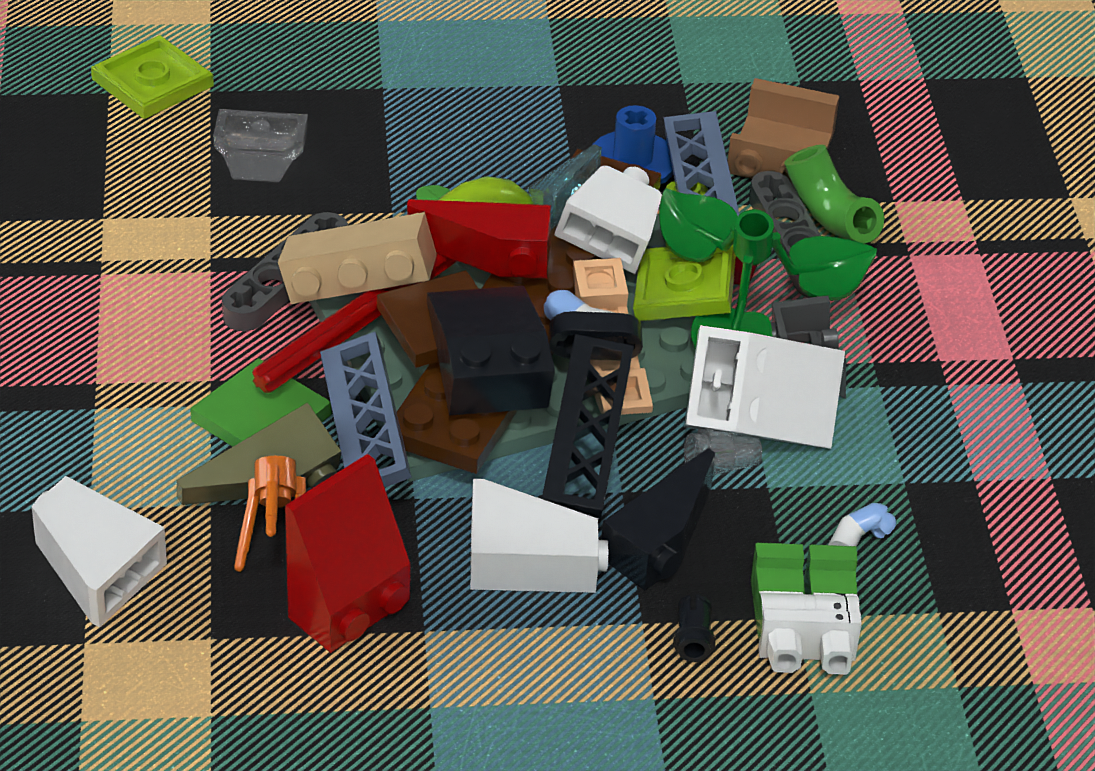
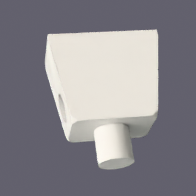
[554,166,662,274]

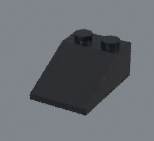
[427,286,555,416]

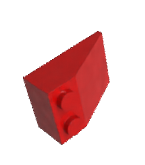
[285,454,410,653]

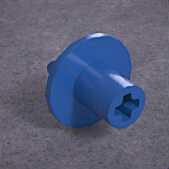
[590,105,673,184]

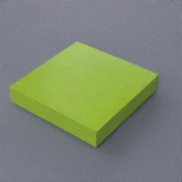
[91,35,214,119]
[633,245,736,321]

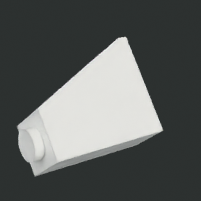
[31,476,167,627]
[470,479,608,593]

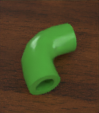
[784,144,885,243]

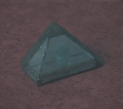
[528,144,602,231]

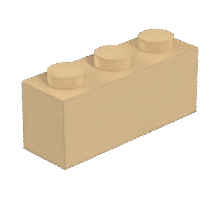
[278,212,437,304]

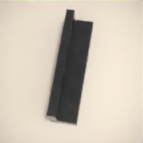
[541,334,634,518]

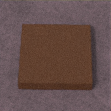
[377,270,479,368]

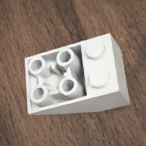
[684,325,845,449]

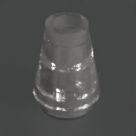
[684,428,762,476]

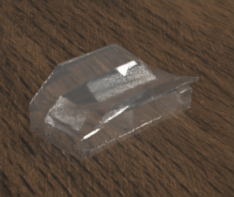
[213,109,308,182]

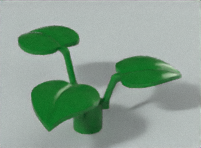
[659,188,877,349]

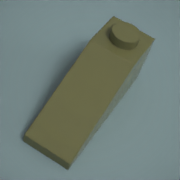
[177,402,341,505]

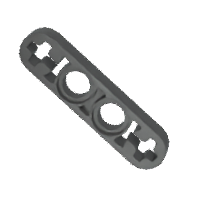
[749,171,821,298]
[222,212,348,331]

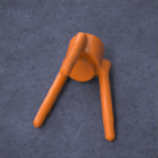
[234,455,306,572]

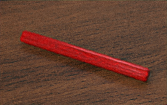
[252,253,458,393]

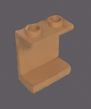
[728,78,840,185]

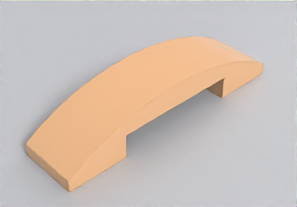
[573,258,653,415]

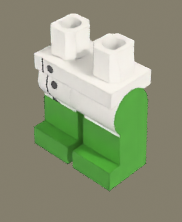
[751,543,862,675]

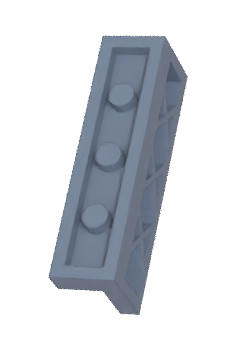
[663,111,739,216]
[320,332,412,487]

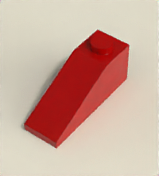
[407,199,551,278]

